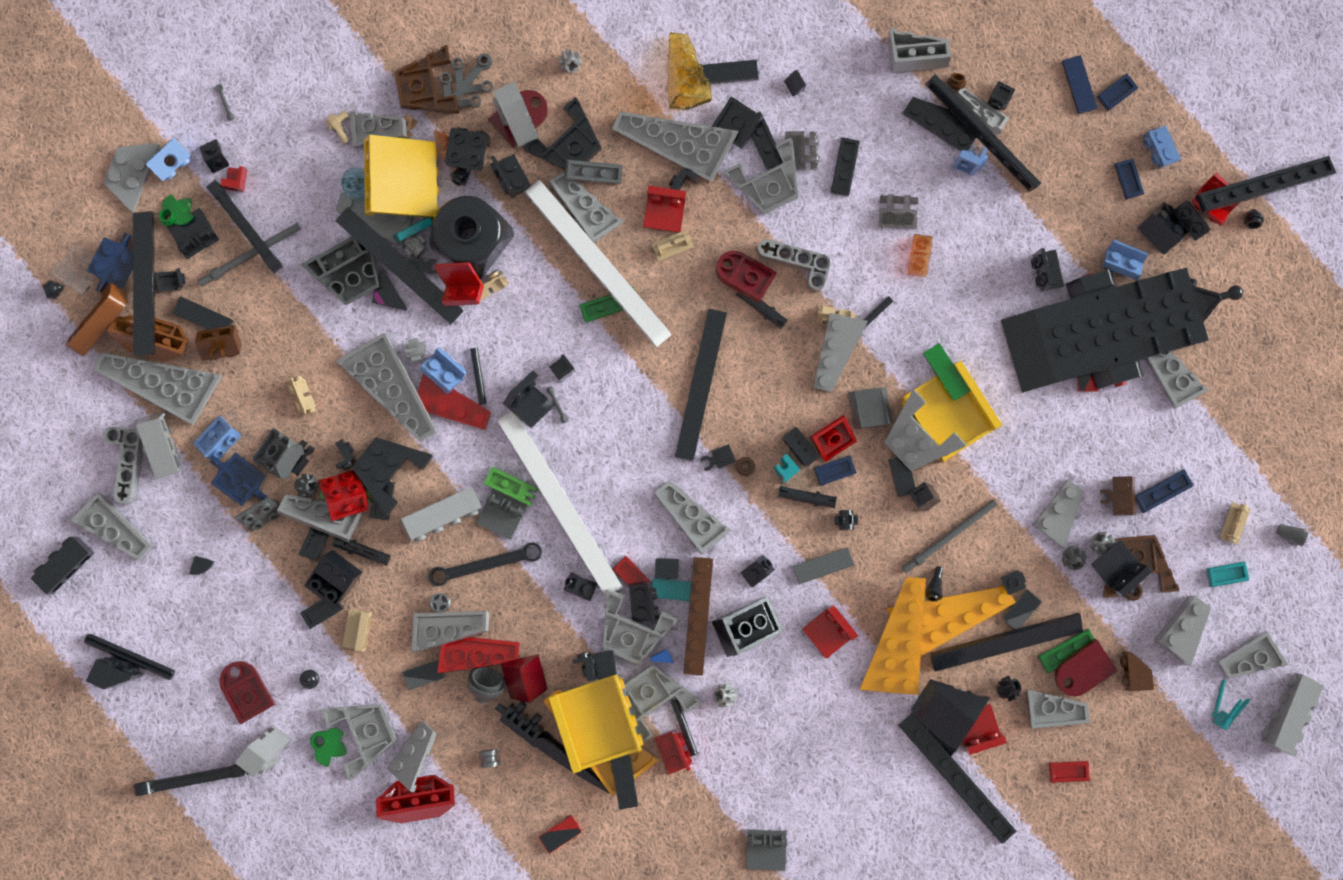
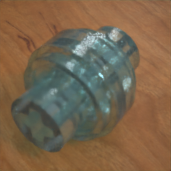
[341,167,365,198]

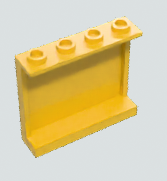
[364,135,439,220]
[900,360,1002,463]
[549,674,644,774]

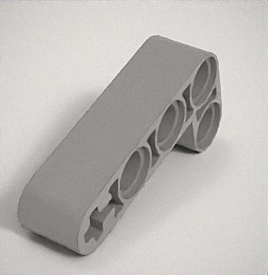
[757,239,831,292]
[103,427,143,504]

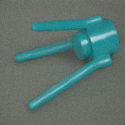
[1211,679,1250,730]

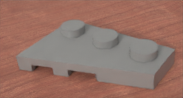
[956,88,1009,136]
[350,111,407,149]
[1033,479,1084,549]
[1216,631,1288,678]
[1026,689,1090,729]
[387,721,437,792]

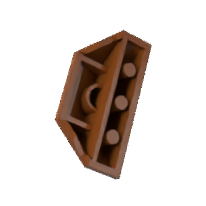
[107,315,189,362]

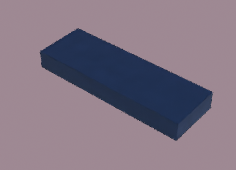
[1062,55,1097,115]
[1135,469,1194,513]

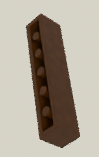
[683,557,713,676]

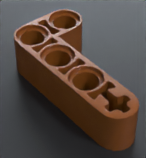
[65,282,127,356]

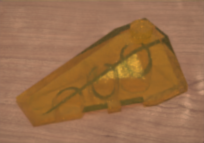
[668,32,712,110]

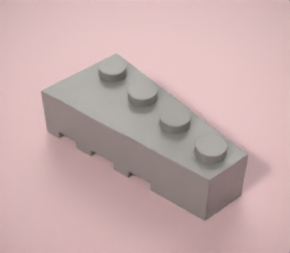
[492,82,539,147]
[399,487,482,544]
[1261,673,1324,757]

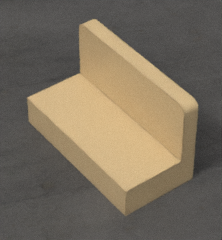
[342,609,372,652]

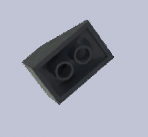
[711,596,783,657]

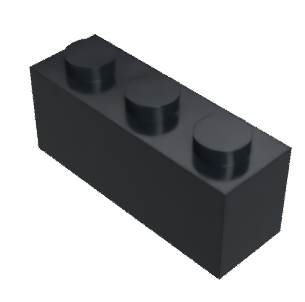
[30,537,94,595]

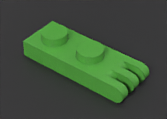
[484,467,539,506]

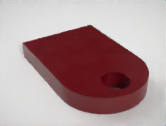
[488,90,548,148]
[716,251,777,304]
[1055,638,1118,696]
[219,661,276,725]

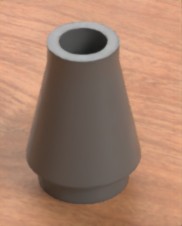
[1276,524,1308,546]

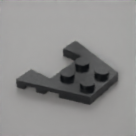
[523,97,602,170]
[352,437,433,516]

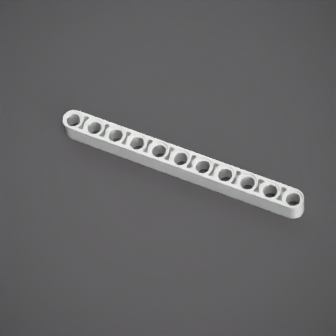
[524,180,671,348]
[497,411,623,596]

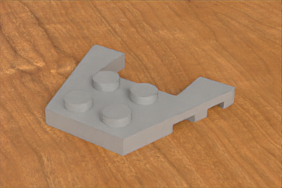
[724,138,799,215]
[884,390,967,471]
[603,589,678,665]
[622,664,701,742]
[320,704,397,781]

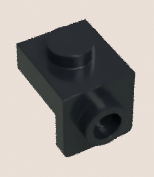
[987,81,1015,111]
[199,139,229,173]
[669,168,698,190]
[154,268,185,293]
[335,439,356,471]
[740,555,775,587]
[1001,570,1026,595]
[564,572,598,601]

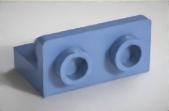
[1143,125,1181,169]
[952,148,988,176]
[1102,240,1148,280]
[419,347,467,394]
[193,415,241,461]

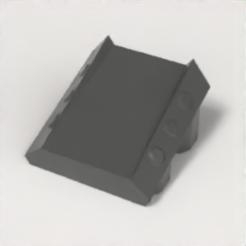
[848,387,893,429]
[253,428,304,479]

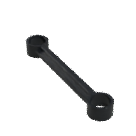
[206,180,284,274]
[429,542,542,586]
[133,764,250,796]

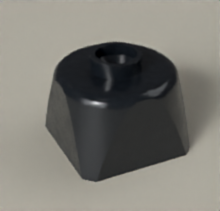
[429,196,514,279]

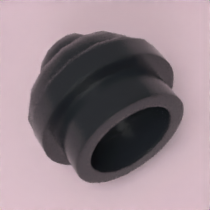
[1244,209,1264,229]
[42,280,64,299]
[299,670,319,689]

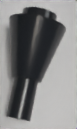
[450,168,471,186]
[925,566,943,602]

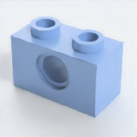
[146,137,191,181]

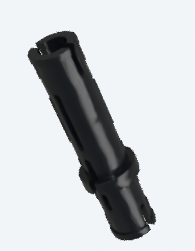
[736,292,788,329]
[778,486,837,509]
[332,537,391,566]

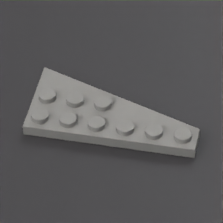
[612,112,739,182]
[336,333,438,442]
[93,353,223,425]

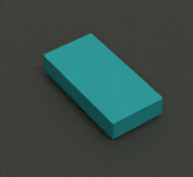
[393,218,433,242]
[1206,561,1249,587]
[653,578,691,602]

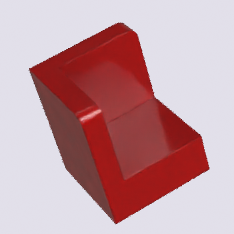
[220,166,248,192]

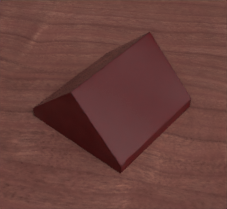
[501,654,548,703]

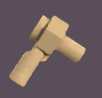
[325,110,350,145]

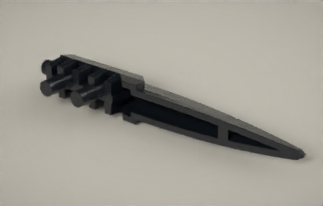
[495,701,610,794]

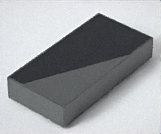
[1001,589,1042,630]
[402,659,446,690]

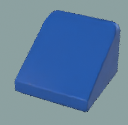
[650,649,674,663]

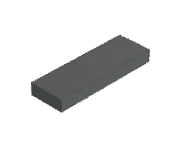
[564,159,623,184]
[793,547,854,584]

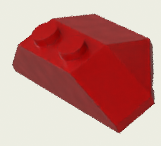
[376,775,455,824]

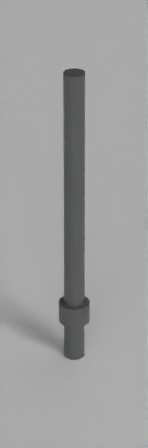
[198,223,301,286]
[901,499,997,574]

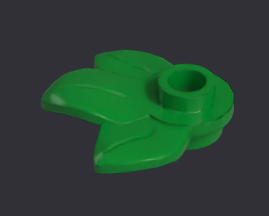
[159,194,193,227]
[310,728,347,767]

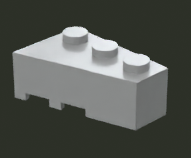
[887,28,951,73]
[135,411,182,479]
[1154,595,1211,666]
[235,725,292,778]

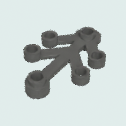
[440,54,493,115]

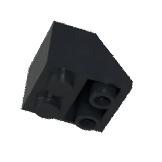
[1137,201,1188,255]
[304,550,363,608]
[86,656,144,689]

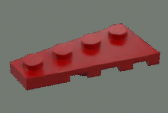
[417,373,491,430]
[437,637,520,674]

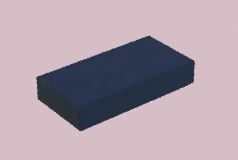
[1097,73,1139,111]
[1114,158,1145,200]
[814,455,856,486]

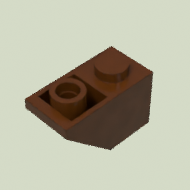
[1120,651,1154,691]

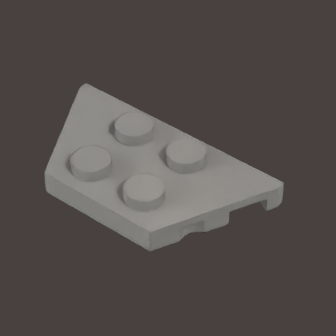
[103,143,160,212]

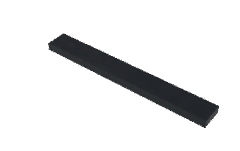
[925,74,1041,192]
[1196,156,1337,213]
[335,207,464,325]
[133,211,155,357]
[675,309,727,461]
[930,612,1083,672]
[594,650,639,810]
[898,713,1017,844]

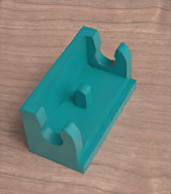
[774,454,800,484]

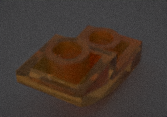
[434,128,456,170]
[907,234,933,277]

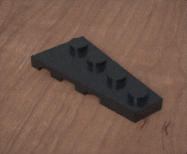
[902,97,976,151]

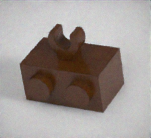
[195,325,241,361]
[1100,476,1136,516]

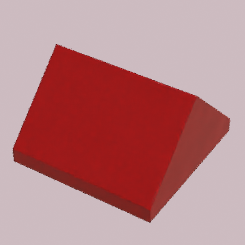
[809,415,857,462]

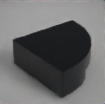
[189,556,215,575]

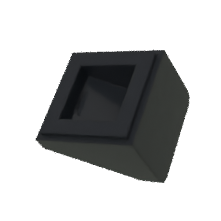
[784,70,806,97]

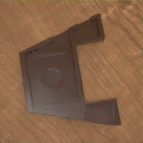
[395,45,460,114]
[1103,535,1180,598]

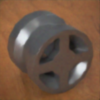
[430,593,451,612]
[479,749,500,768]

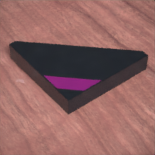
[372,269,407,311]

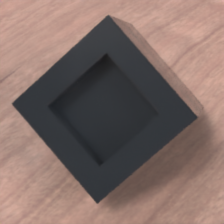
[549,354,576,382]
[909,482,941,511]
[655,558,679,578]

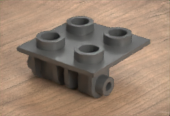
[476,489,527,540]
[235,497,280,532]
[746,829,787,871]

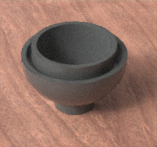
[467,667,506,703]

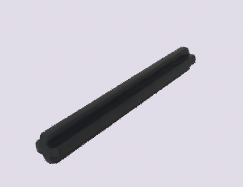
[84,634,175,680]

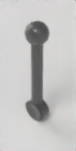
[215,84,234,121]
[546,386,568,423]

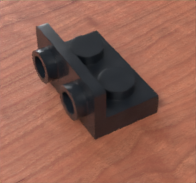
[1172,200,1211,241]
[781,427,819,468]
[629,582,659,624]
[573,652,598,681]

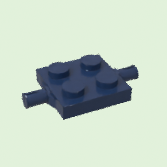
[87,232,133,293]
[209,452,267,506]

